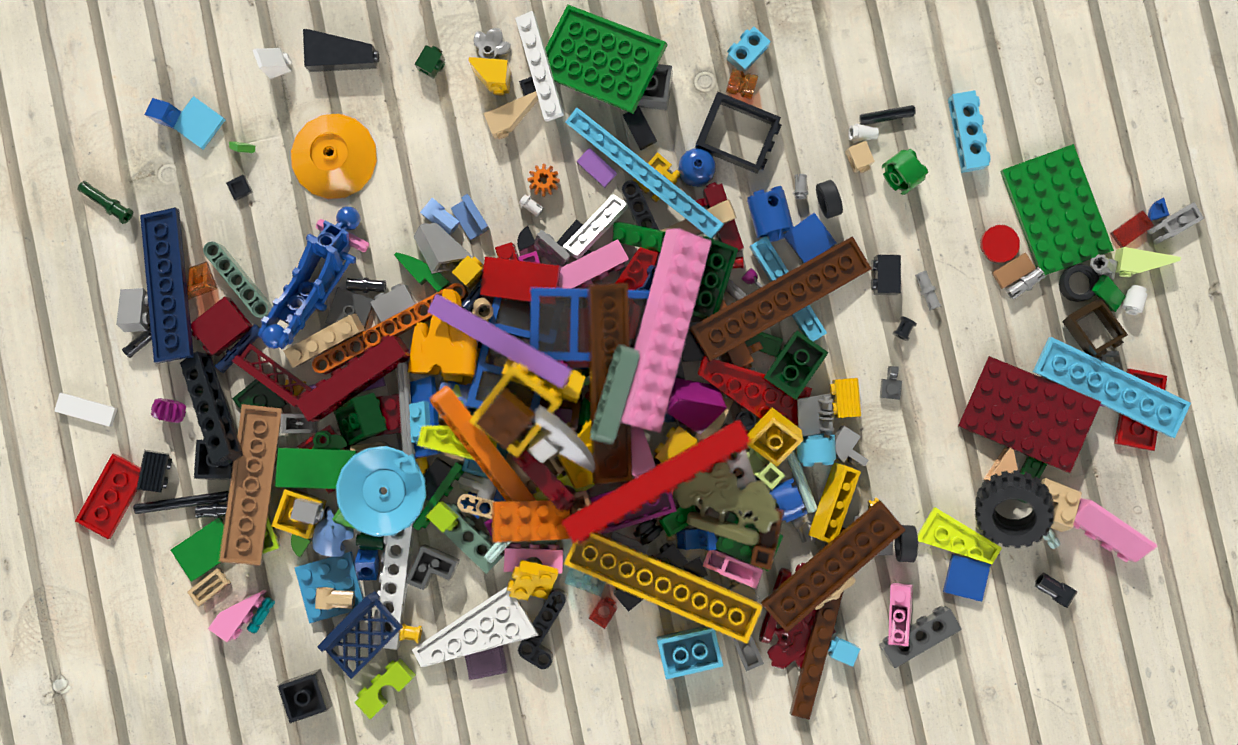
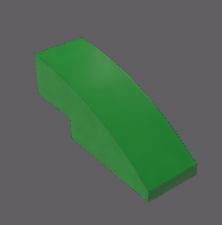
[394,252,451,292]

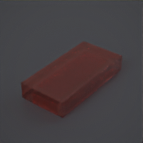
[1110,210,1154,248]

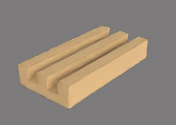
[187,567,231,607]

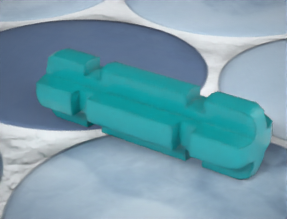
[247,597,275,634]

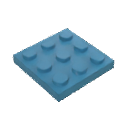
[294,551,364,623]

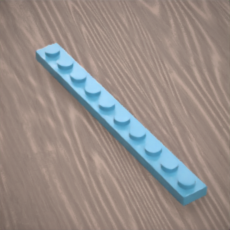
[565,107,724,239]

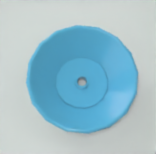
[336,446,426,537]

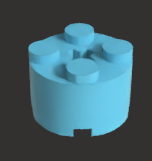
[796,433,836,466]

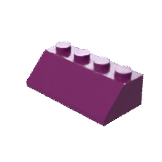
[590,490,677,535]

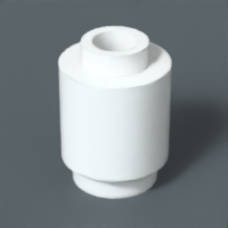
[1122,285,1148,315]

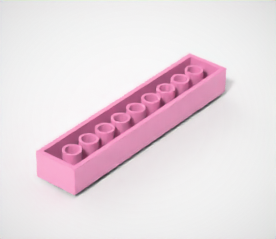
[620,229,711,432]

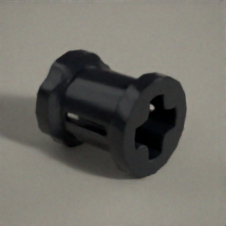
[893,316,917,341]

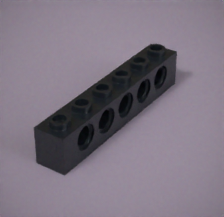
[180,351,243,466]

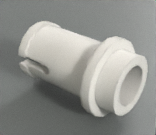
[519,194,544,218]

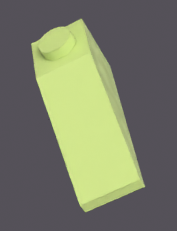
[1114,247,1181,277]

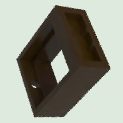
[1062,297,1128,358]

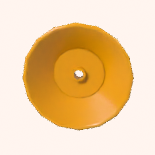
[291,114,377,199]

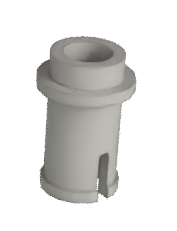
[793,174,808,199]

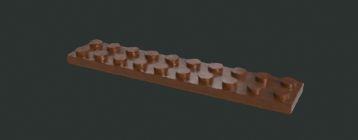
[689,236,872,362]
[587,283,632,484]

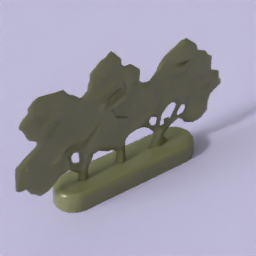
[673,461,779,545]

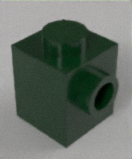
[415,45,445,79]

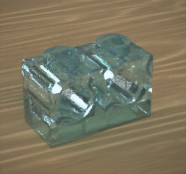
[564,567,606,597]

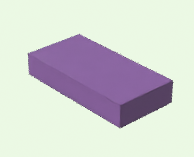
[577,148,617,188]

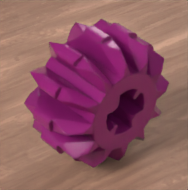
[151,398,186,423]

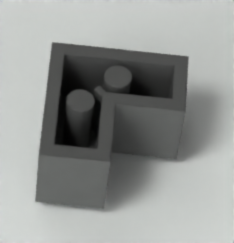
[406,544,460,590]

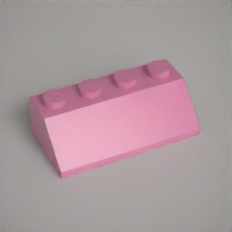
[1073,498,1157,562]

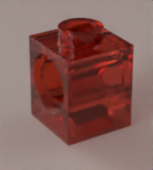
[588,596,617,629]

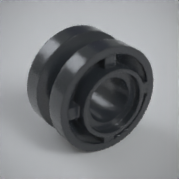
[633,518,663,546]

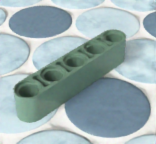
[203,241,273,318]
[590,345,640,444]

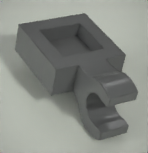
[880,366,902,400]

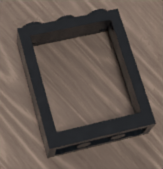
[695,91,782,174]

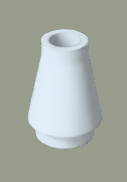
[849,124,879,143]

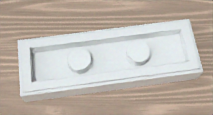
[55,393,117,427]

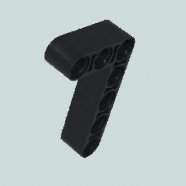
[619,180,660,277]

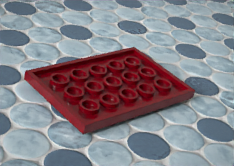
[958,356,1101,473]

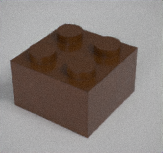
[475,388,536,450]

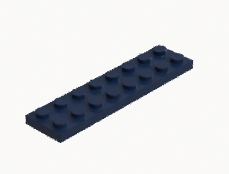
[140,207,194,364]

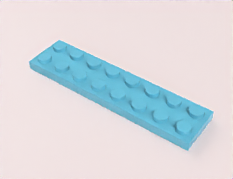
[1033,337,1191,438]

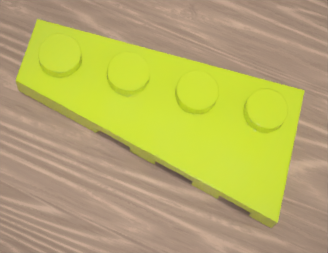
[417,426,497,460]
[918,507,1002,564]

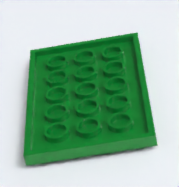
[545,4,668,114]
[1000,144,1114,275]

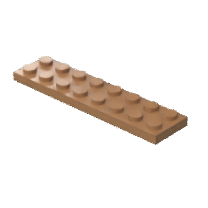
[219,404,283,565]

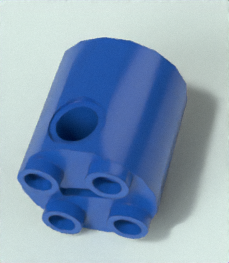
[747,186,794,242]

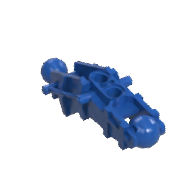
[258,206,361,349]

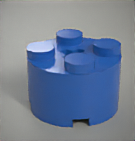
[769,478,808,523]

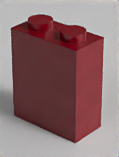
[191,296,253,356]

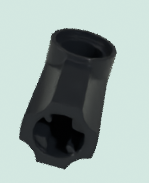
[1035,573,1078,608]

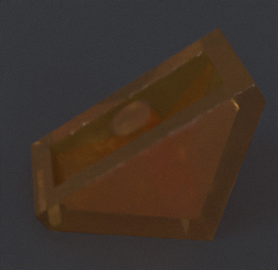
[187,261,218,300]

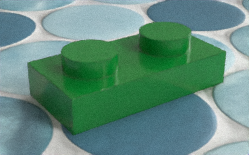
[659,505,697,537]

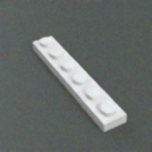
[515,11,564,122]

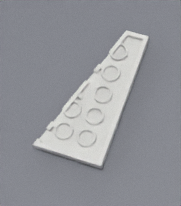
[412,587,538,667]

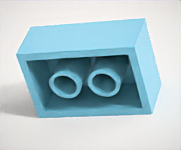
[657,626,723,680]

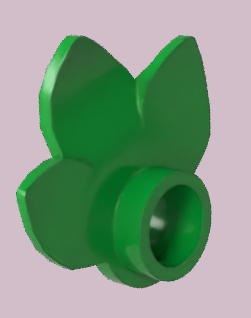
[312,430,347,450]

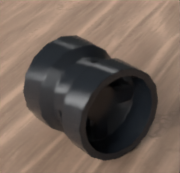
[735,411,756,430]

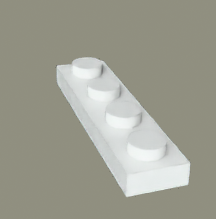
[563,194,628,260]

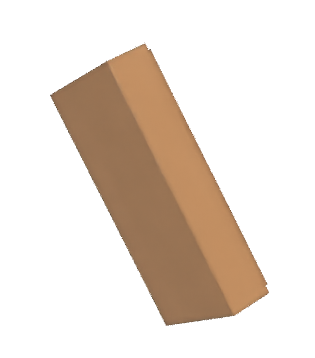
[992,252,1036,289]

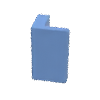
[451,194,490,240]

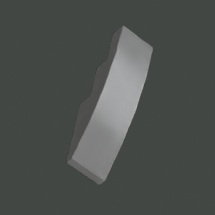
[535,406,595,472]

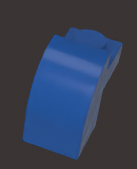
[677,527,717,551]

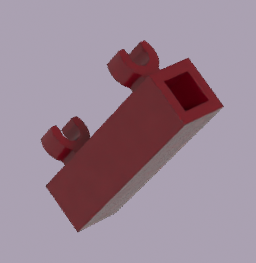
[695,182,744,253]
[512,446,577,512]

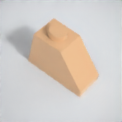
[984,448,1018,481]

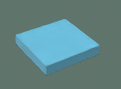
[174,96,226,150]

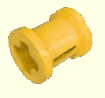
[399,623,422,643]

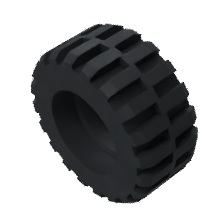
[975,470,1054,548]

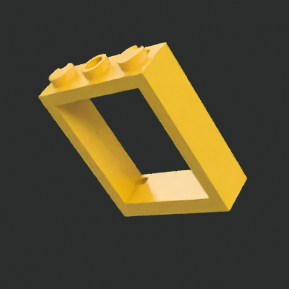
[469,362,563,457]

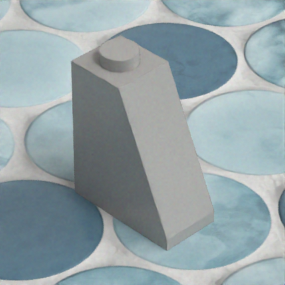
[414,223,471,274]

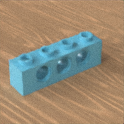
[948,90,991,173]

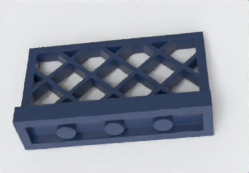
[317,591,403,679]

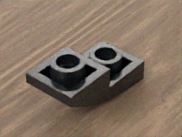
[622,106,658,150]
[424,457,452,501]

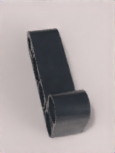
[518,589,567,669]

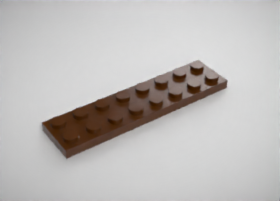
[761,500,905,632]

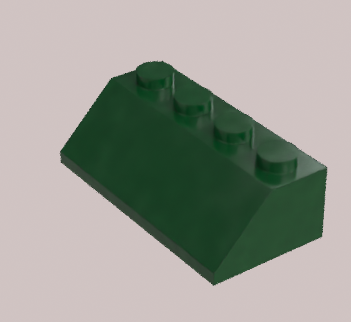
[692,236,738,319]

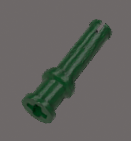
[77,181,133,224]

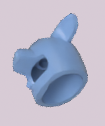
[312,506,354,557]

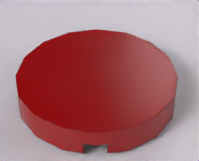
[980,225,1020,263]

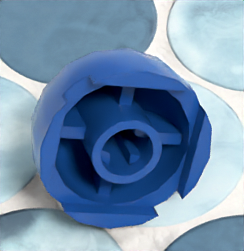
[678,148,716,187]

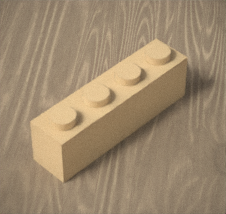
[284,314,365,368]

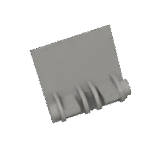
[797,394,835,436]

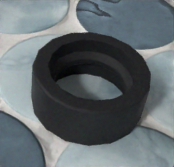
[816,180,843,219]
[1059,264,1099,302]
[894,525,918,562]

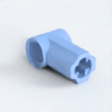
[420,198,460,235]

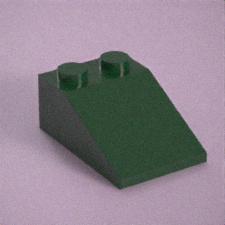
[764,331,829,400]
[334,393,386,448]

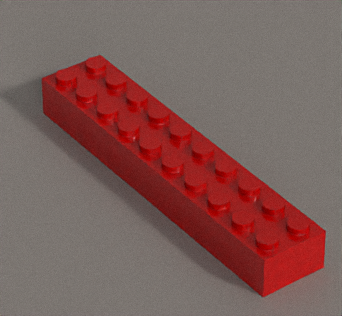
[562,420,752,544]

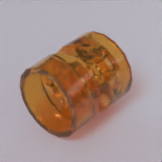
[726,68,758,100]

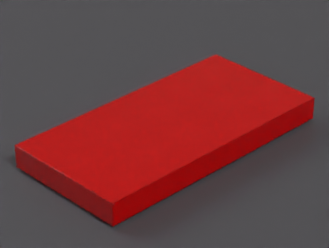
[480,256,561,305]
[1114,369,1167,451]
[75,453,141,539]

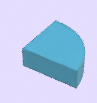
[394,454,420,474]

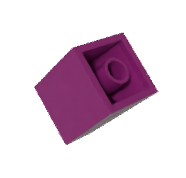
[666,378,727,435]

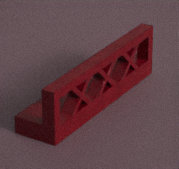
[232,344,312,407]

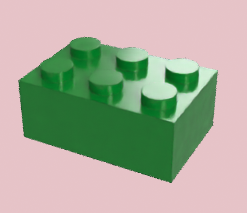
[716,511,783,571]

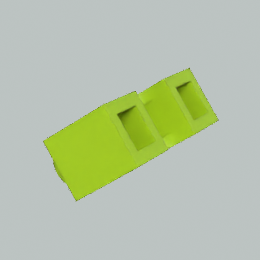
[354,658,416,719]

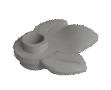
[474,28,511,59]

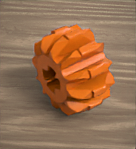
[527,164,560,197]

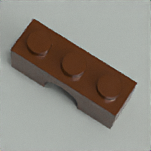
[750,508,785,570]

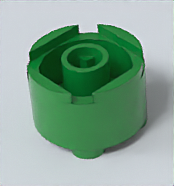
[882,149,928,195]

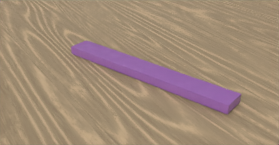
[428,294,572,388]

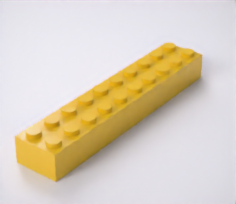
[564,532,763,643]

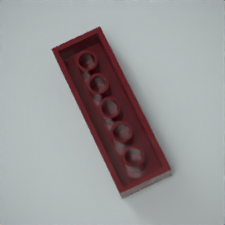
[295,335,410,422]

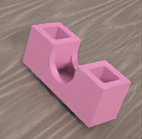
[504,543,564,574]

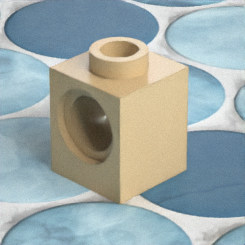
[845,141,875,173]

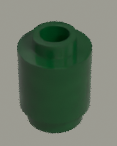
[356,532,385,551]

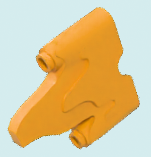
[408,289,478,376]

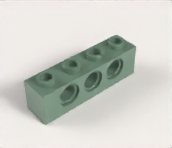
[443,502,504,574]

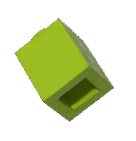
[426,501,459,532]

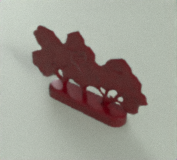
[759,563,836,669]

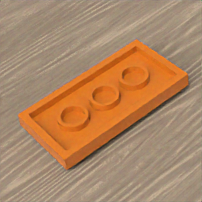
[492,500,570,542]

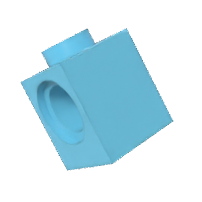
[828,636,860,667]

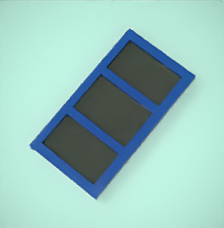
[530,288,650,361]
[466,297,564,423]

